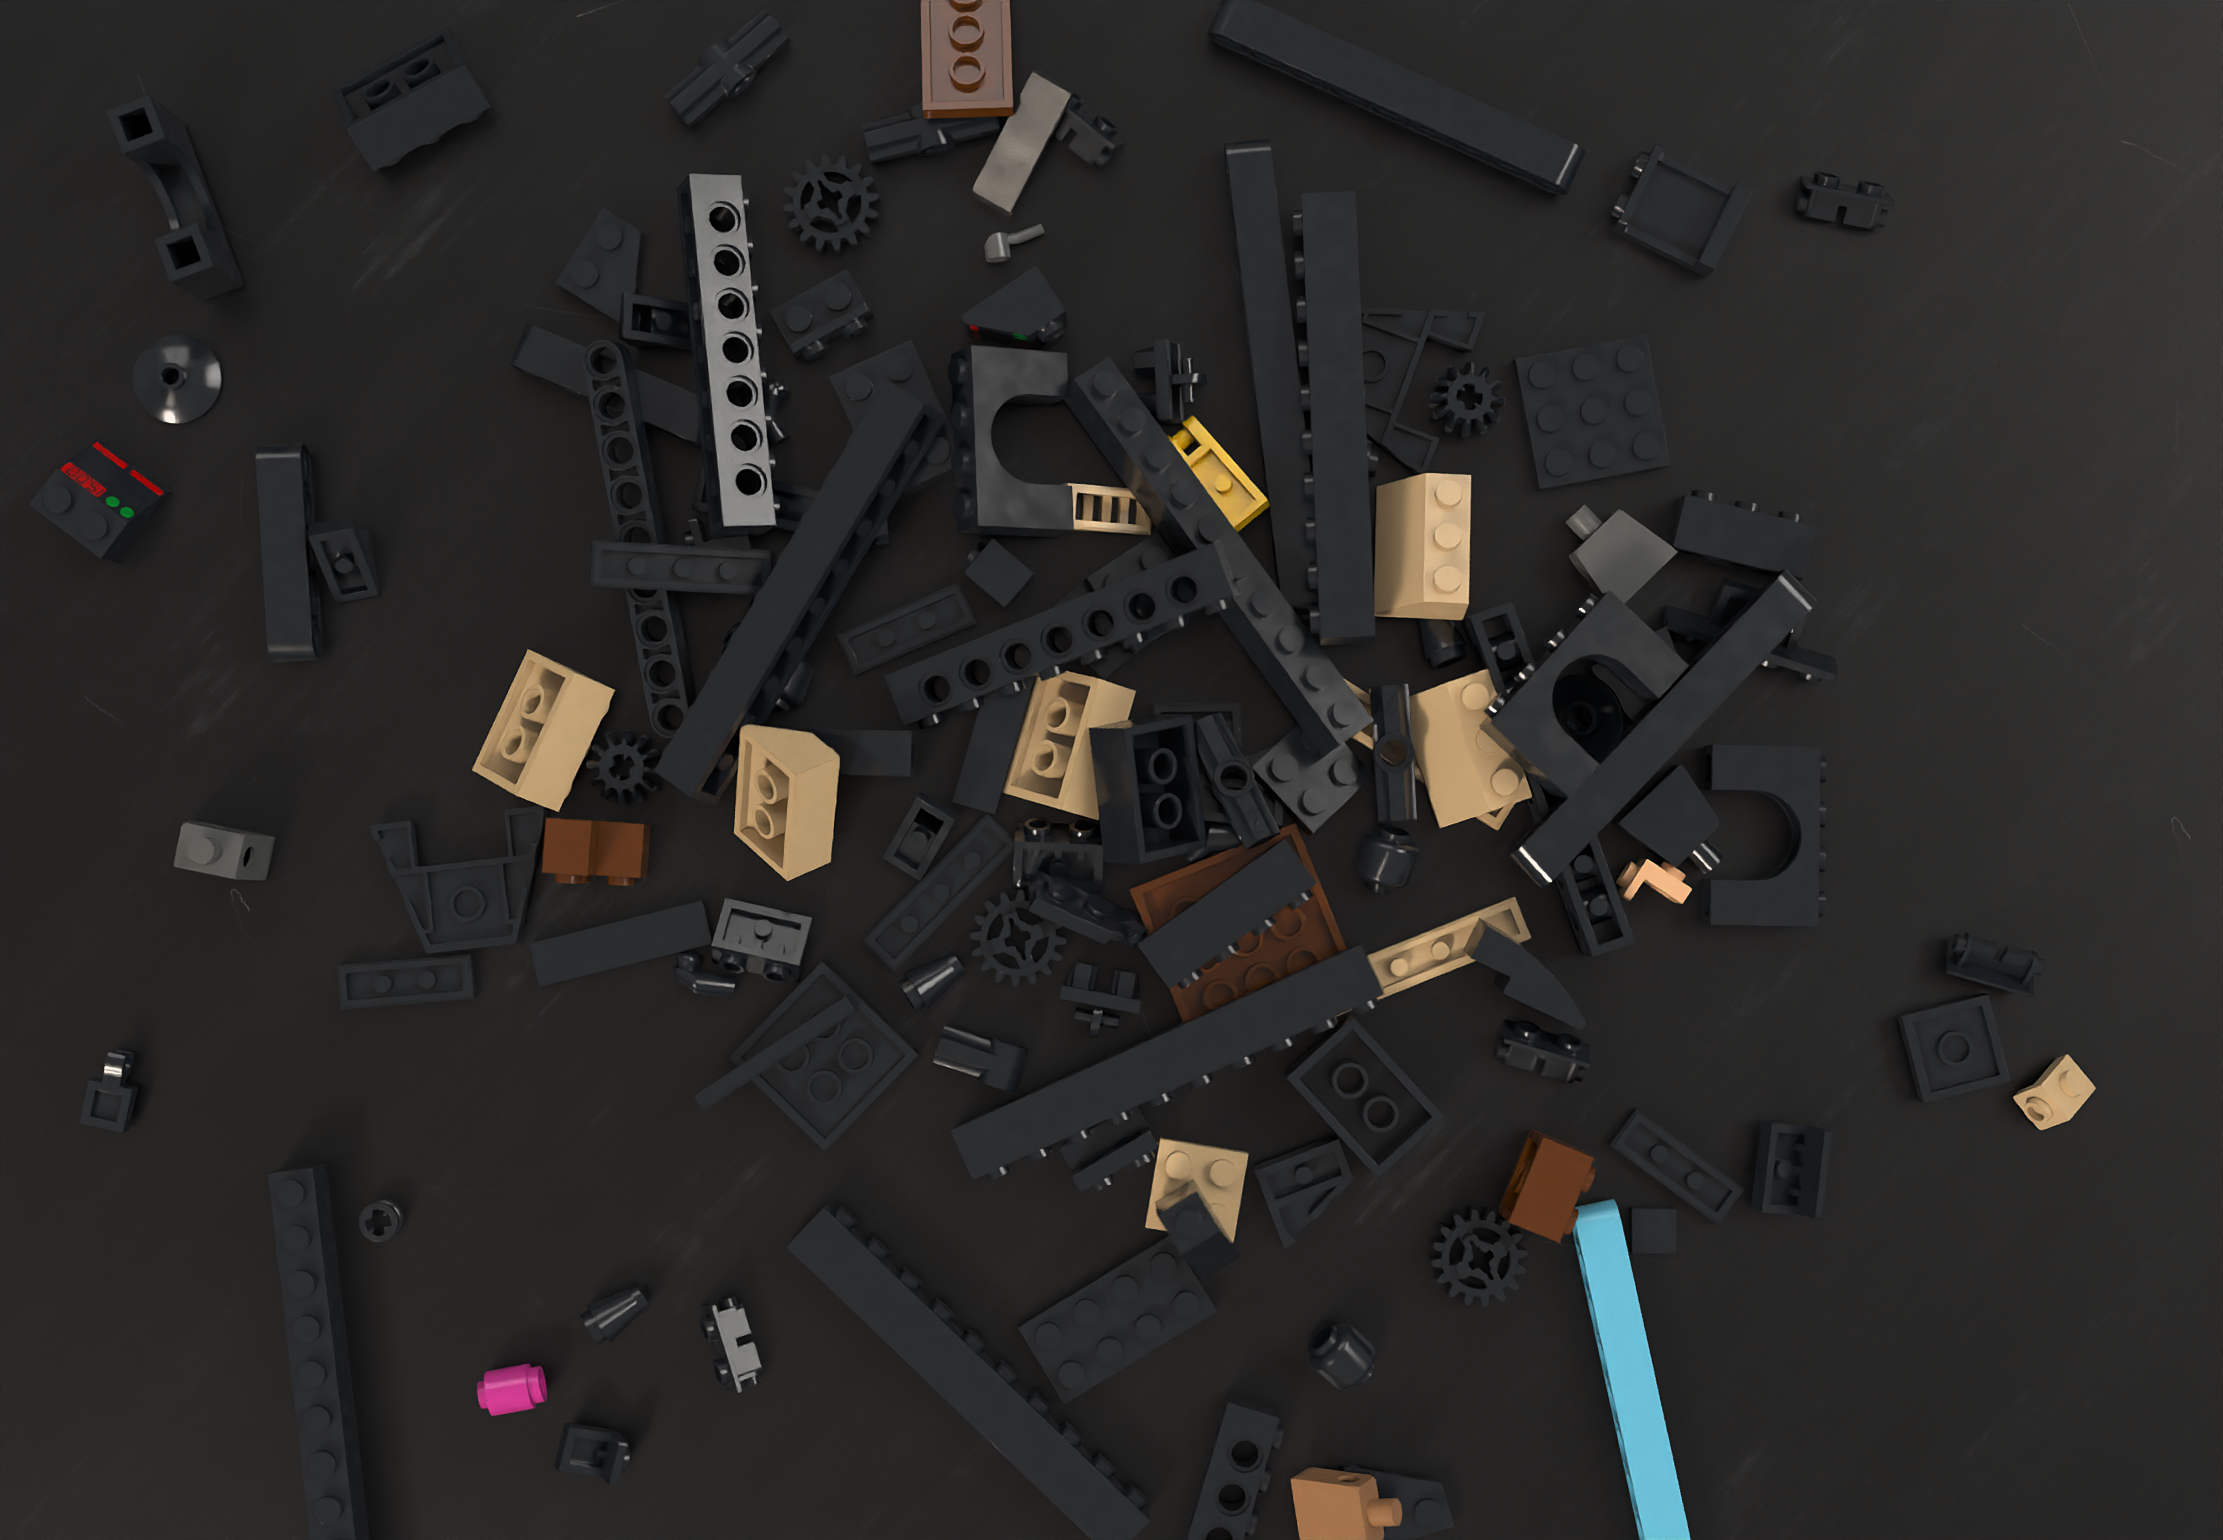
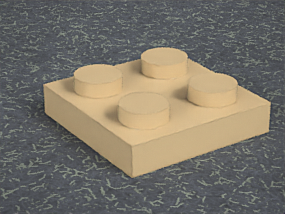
[1145,1137,1249,1242]

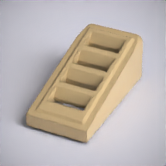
[1061,483,1152,535]

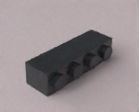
[1137,838,1317,990]

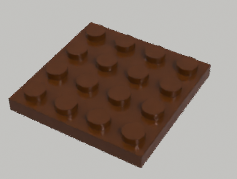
[1130,823,1346,1022]

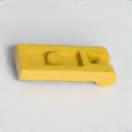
[1167,415,1270,533]

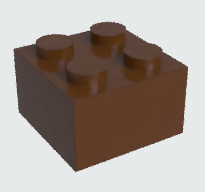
[1497,1129,1596,1243]

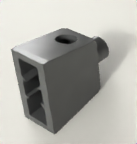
[1565,504,1677,604]
[174,820,275,881]

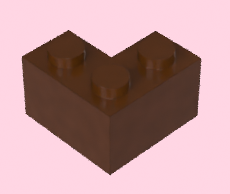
[542,818,651,886]

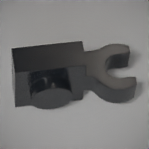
[79,1049,138,1133]

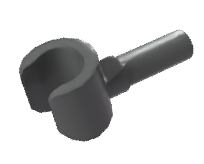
[984,224,1045,263]

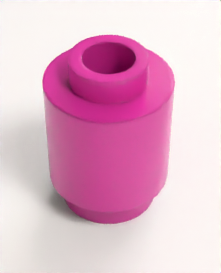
[477,1363,547,1416]

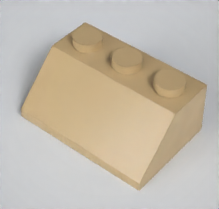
[1373,473,1471,620]
[472,649,615,812]
[1409,669,1533,828]
[1002,671,1136,820]
[734,724,840,881]

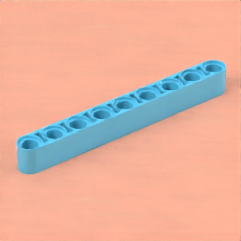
[1572,1199,1691,1540]

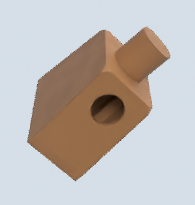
[1290,1467,1402,1540]

